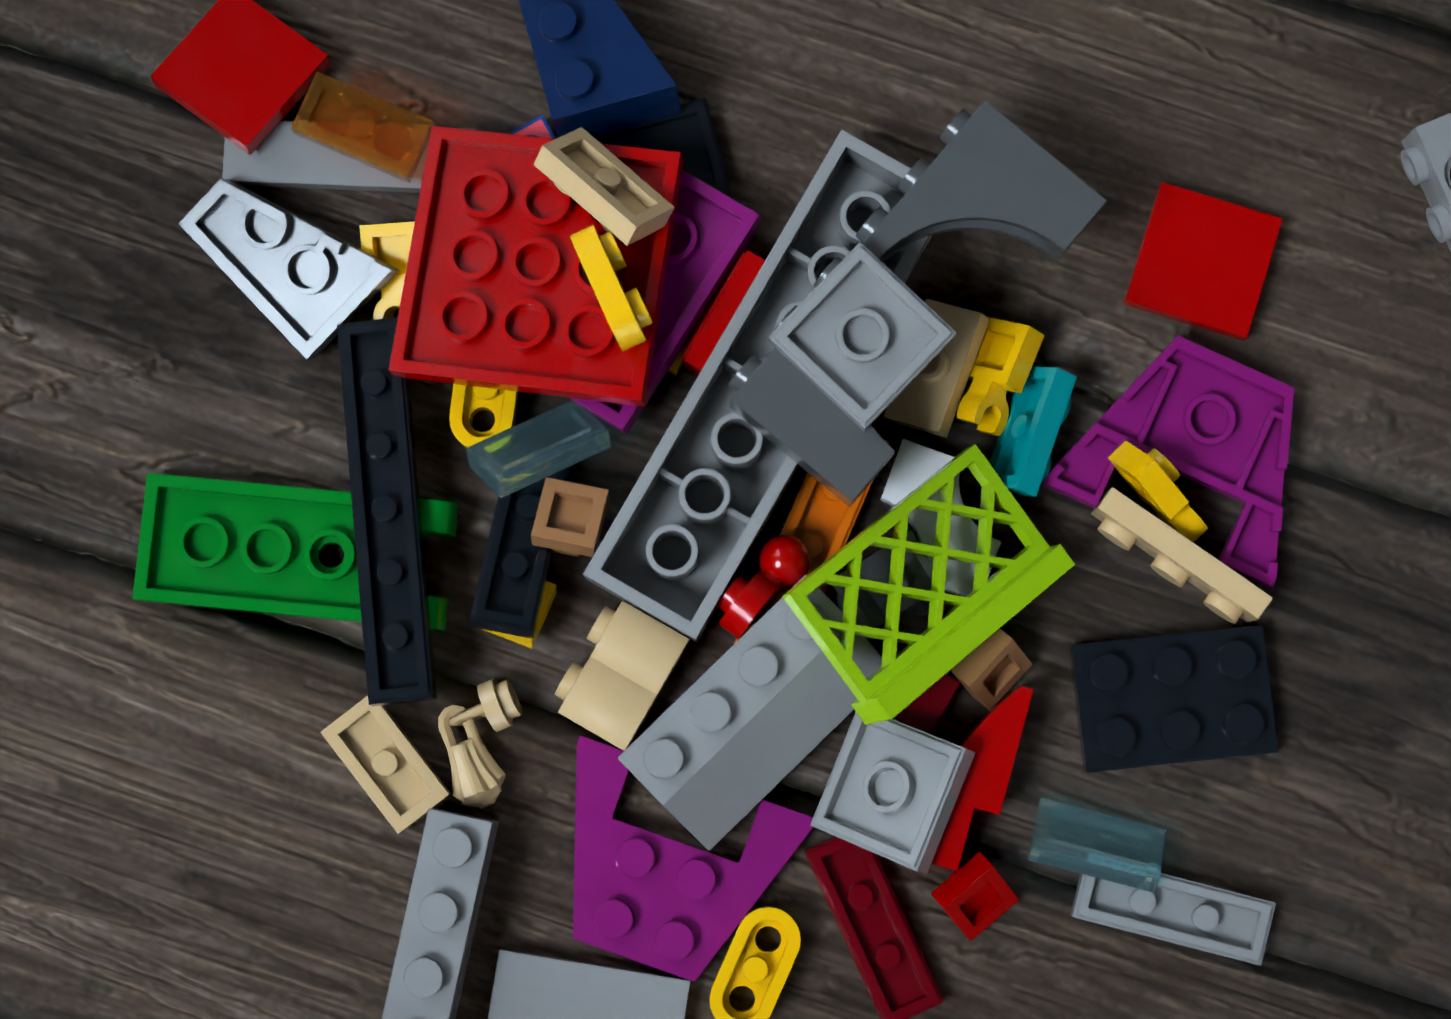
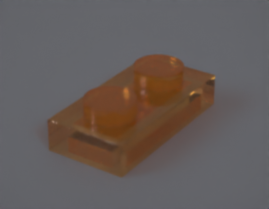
[291,72,435,183]

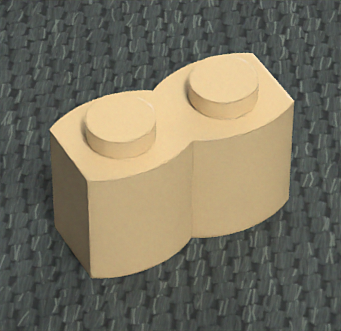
[554,600,690,751]

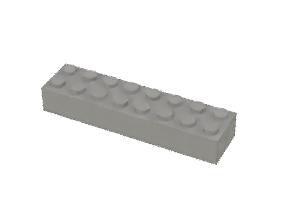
[583,129,932,643]

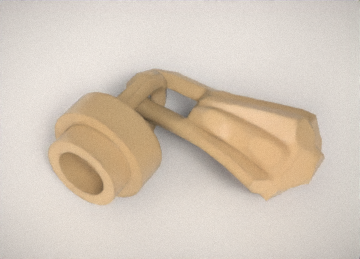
[438,678,522,809]

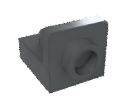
[833,530,946,628]

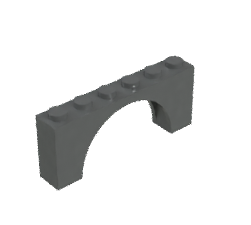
[729,100,1107,508]

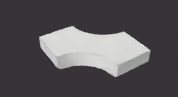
[881,439,1001,597]

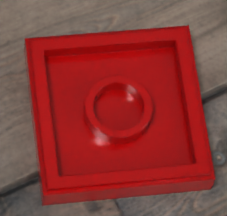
[150,0,331,155]
[1123,182,1283,341]

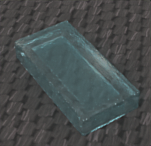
[466,400,611,498]
[1028,797,1166,893]

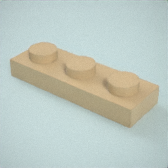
[1091,487,1273,624]

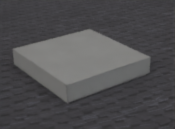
[768,242,957,431]
[810,712,975,875]

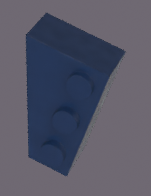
[518,0,681,138]

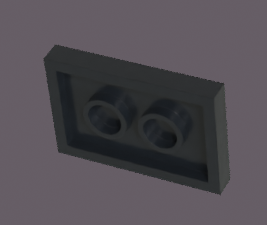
[1069,625,1279,773]

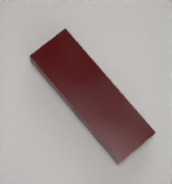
[804,837,944,1019]

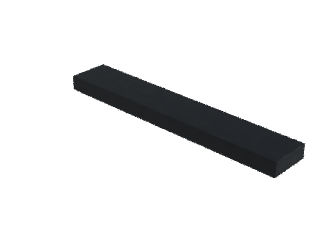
[337,317,437,707]

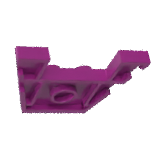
[1042,335,1295,588]
[573,735,813,982]

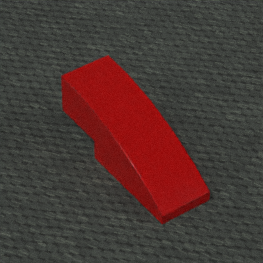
[931,686,1034,871]

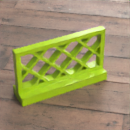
[782,444,1075,725]

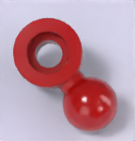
[716,535,811,640]

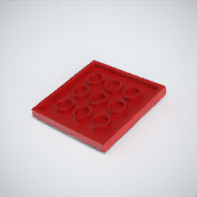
[389,126,684,407]

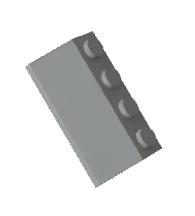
[617,575,882,851]

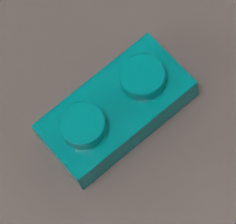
[989,366,1077,497]

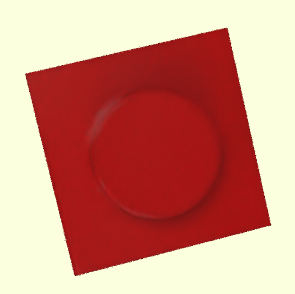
[931,852,1019,942]

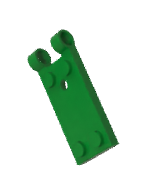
[132,473,459,631]

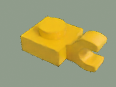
[957,317,1045,436]

